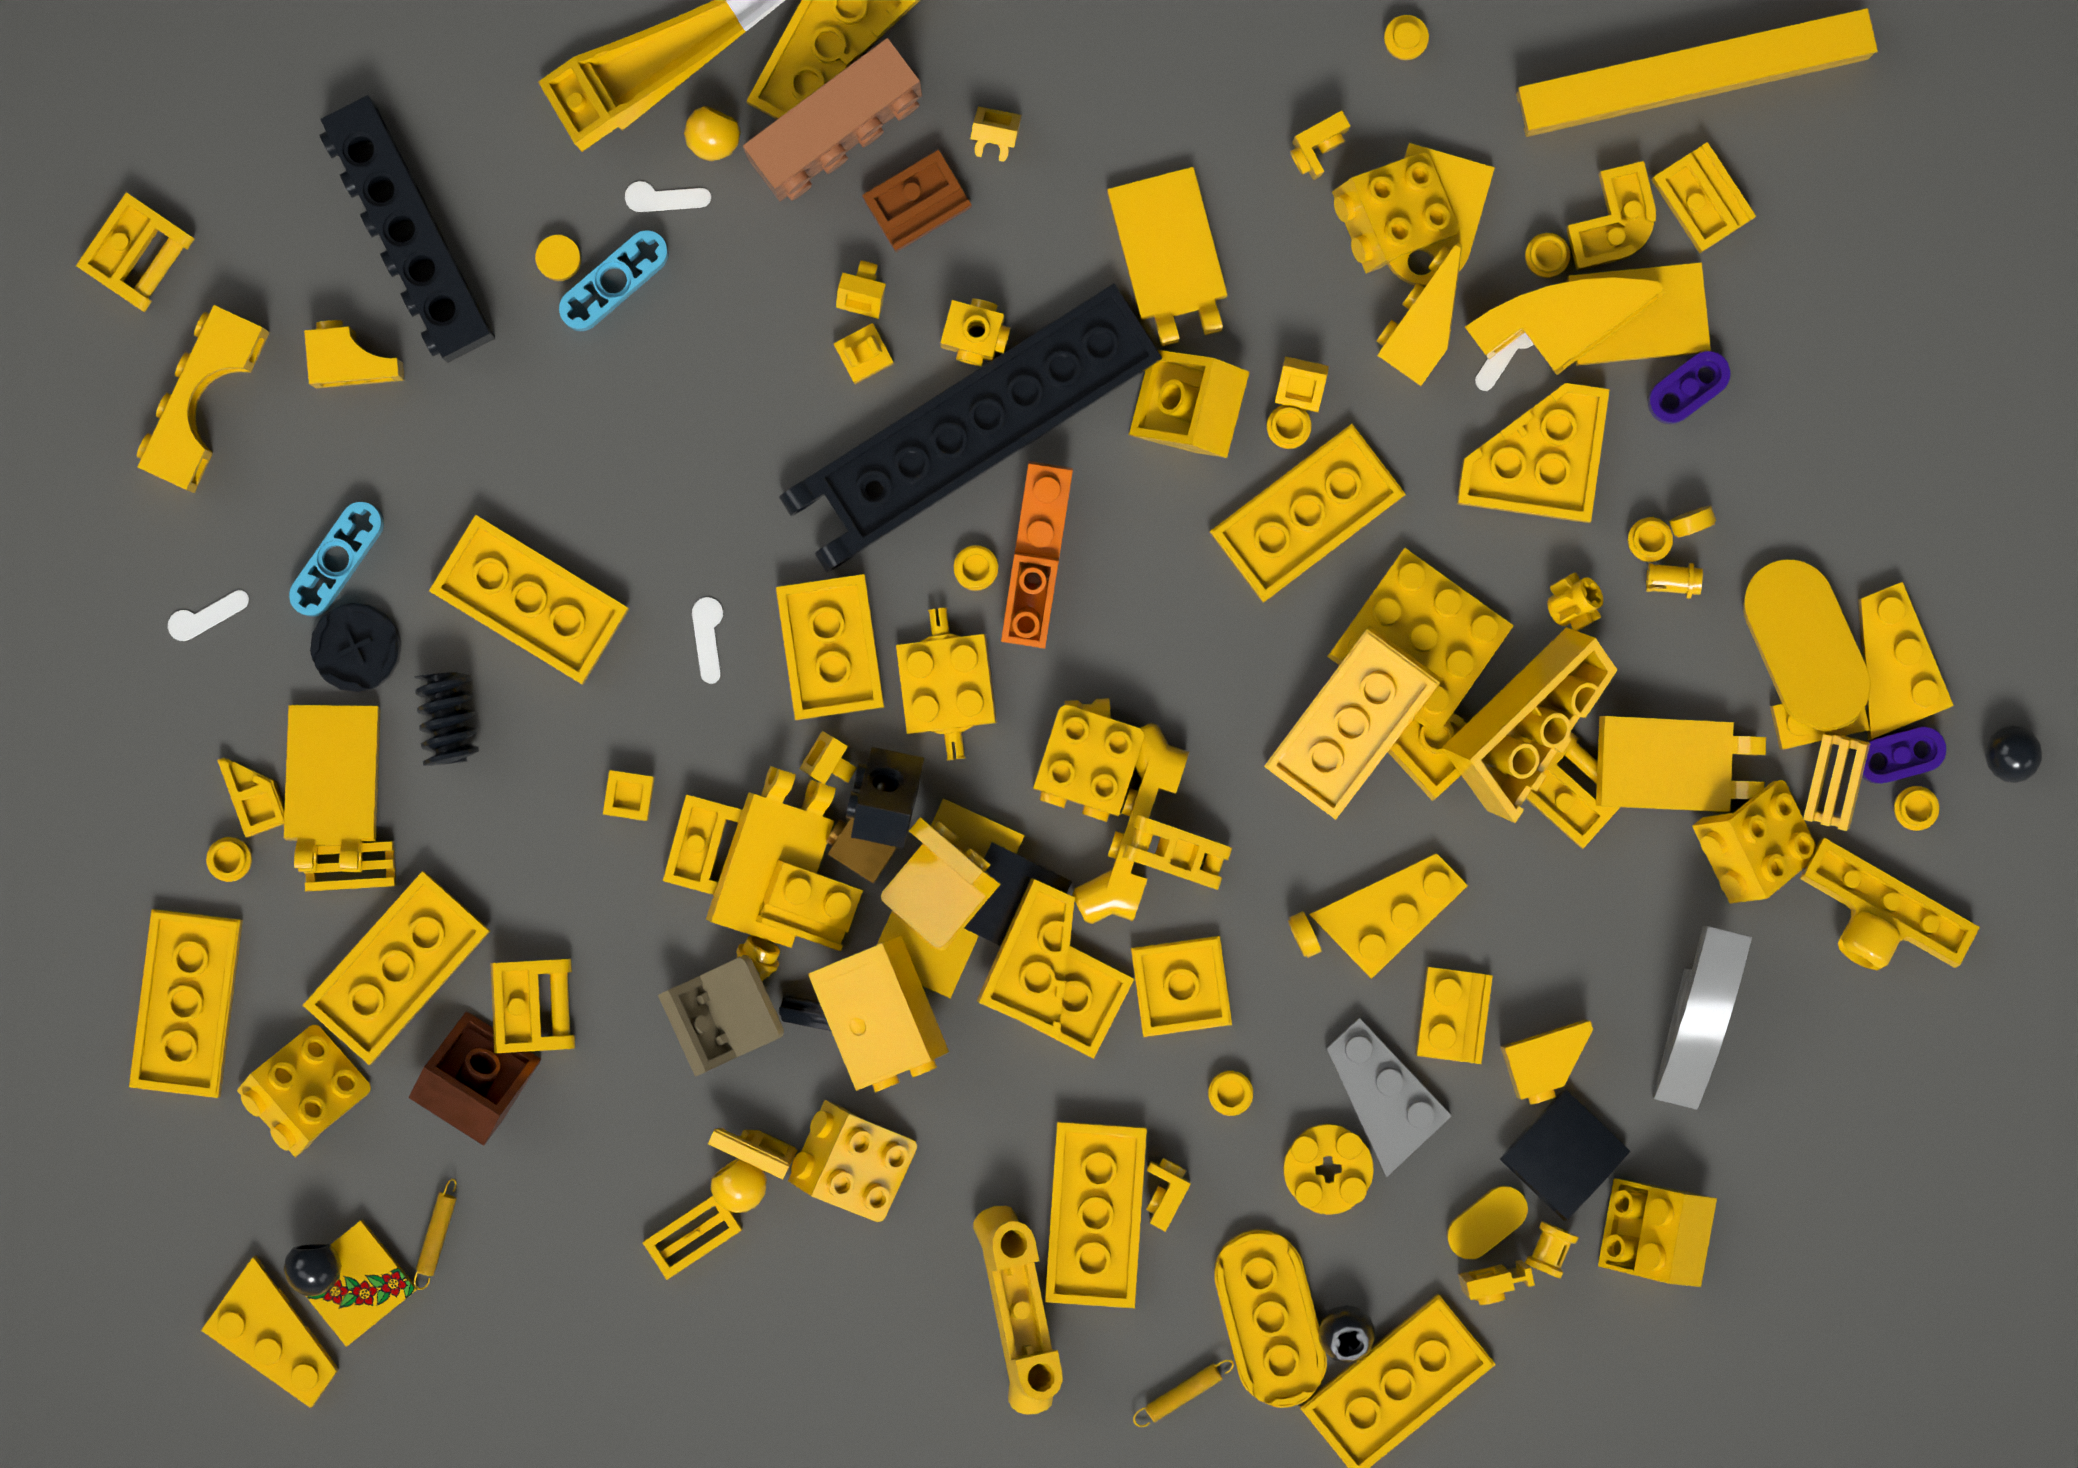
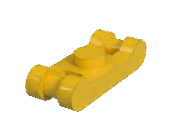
[1122,815,1232,890]

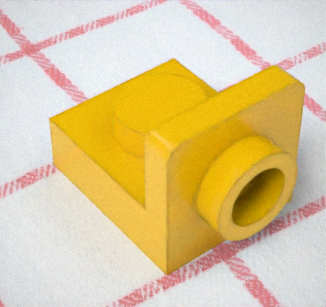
[1290,111,1350,180]
[1146,1158,1191,1232]

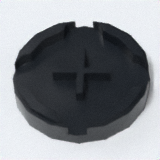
[310,603,401,692]

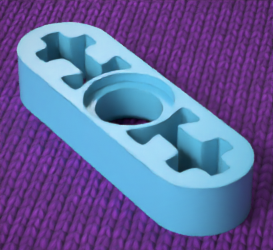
[559,230,669,331]
[289,502,384,617]

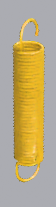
[414,1179,457,1290]
[1133,1360,1234,1427]

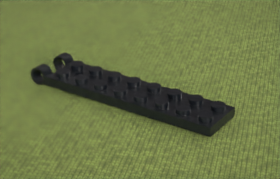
[779,283,1162,573]

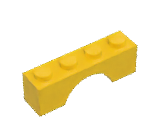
[137,305,270,493]

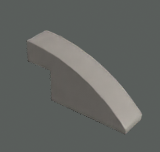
[1653,926,1752,1110]

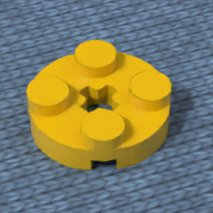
[1283,1124,1374,1215]

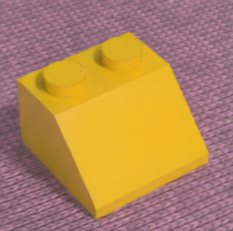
[1129,350,1250,458]

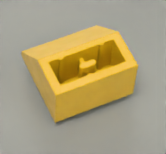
[1598,1178,1717,1287]

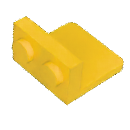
[1332,152,1459,274]
[1033,705,1144,822]
[1692,780,1816,903]
[881,817,1000,950]
[237,1025,371,1158]
[788,1100,917,1222]

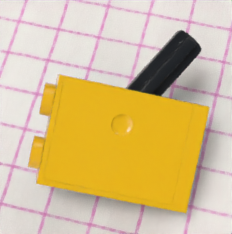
[779,935,949,1092]

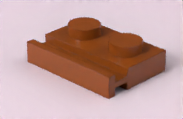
[862,150,972,253]

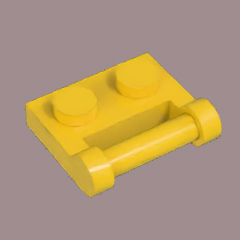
[76,192,195,312]
[1526,732,1620,849]
[663,795,742,895]
[490,959,575,1053]

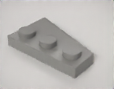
[1326,1017,1451,1177]

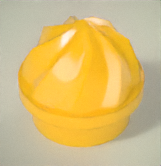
[736,935,780,981]

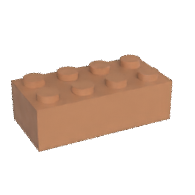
[742,38,922,202]

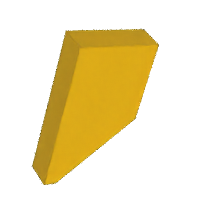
[217,758,285,838]
[708,1128,798,1180]

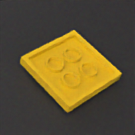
[1327,548,1514,735]

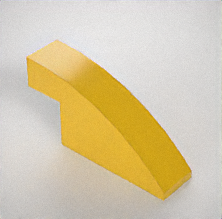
[1465,277,1665,375]

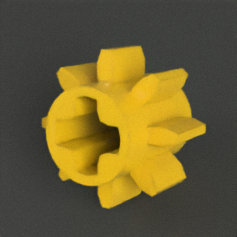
[1547,572,1603,631]

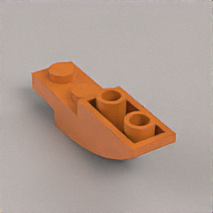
[1001,461,1073,649]

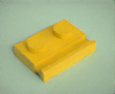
[1651,142,1756,254]
[756,860,863,951]
[1416,967,1493,1064]
[1458,1260,1535,1305]

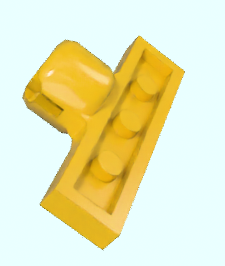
[1799,838,1980,971]

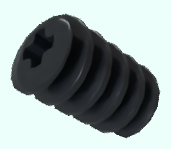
[414,672,479,766]

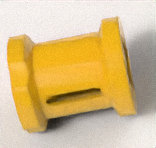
[1525,1221,1579,1279]

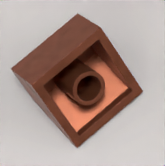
[408,1011,541,1146]

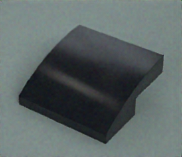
[964,842,1072,946]
[1500,1089,1631,1221]

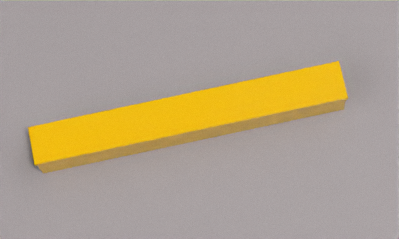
[1516,8,1878,137]

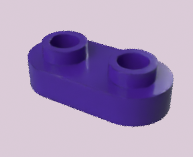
[1648,351,1731,424]
[1862,727,1947,784]

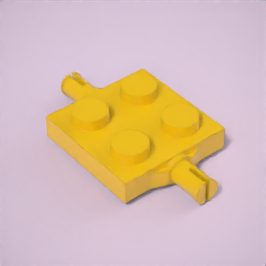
[896,608,997,761]

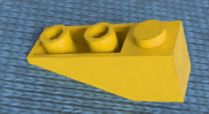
[1376,243,1462,386]

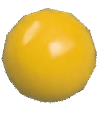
[684,106,741,161]
[710,1158,767,1213]

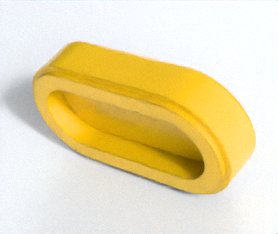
[1446,1185,1528,1259]

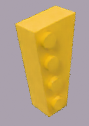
[1442,627,1617,823]

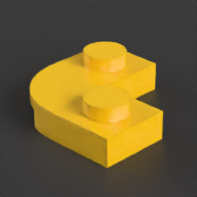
[1566,161,1656,271]

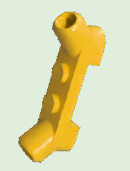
[1072,723,1189,924]
[973,1206,1063,1415]

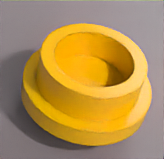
[1384,15,1429,60]
[1525,233,1570,278]
[1267,405,1311,449]
[1627,517,1673,562]
[1893,786,1939,831]
[206,837,252,882]

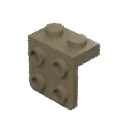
[658,955,784,1077]

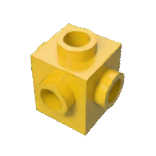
[940,298,1011,366]

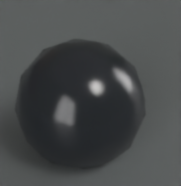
[1985,726,2042,783]
[283,1244,342,1296]
[1319,1305,1375,1363]

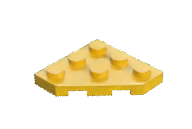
[1457,383,1610,523]

